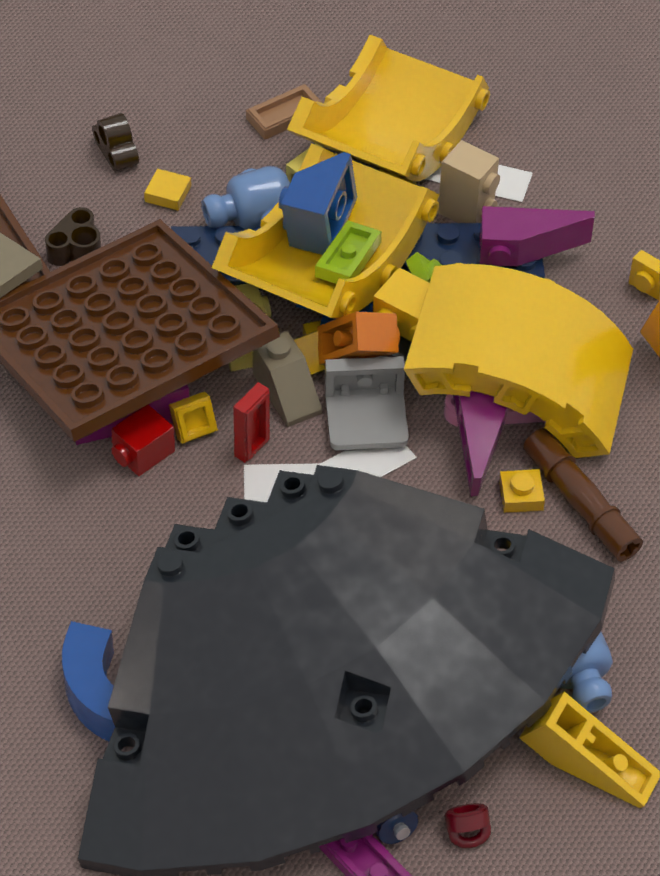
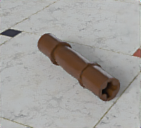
[523,428,643,562]

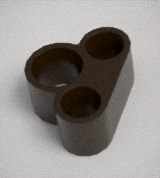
[92,113,139,172]
[45,207,101,266]

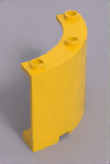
[287,35,490,181]
[212,143,440,319]
[403,263,633,458]

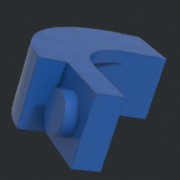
[62,621,115,742]

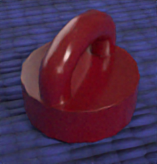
[444,803,491,848]

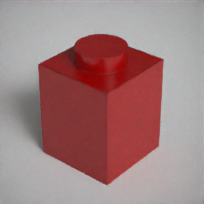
[111,404,175,476]

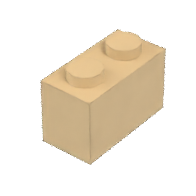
[438,140,500,223]

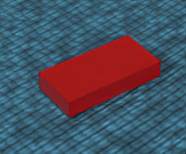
[233,382,270,463]

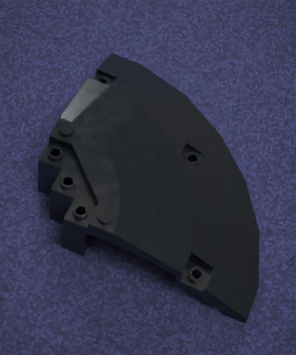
[78,465,615,876]

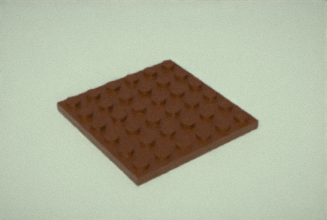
[0,219,280,442]

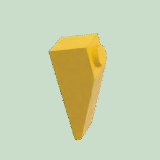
[519,692,660,808]

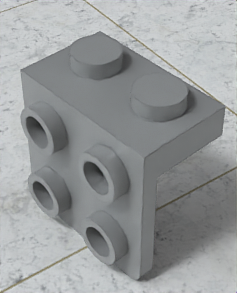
[324,356,409,450]

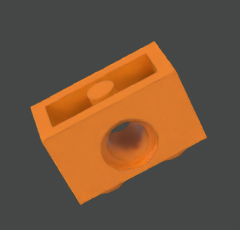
[317,311,400,365]

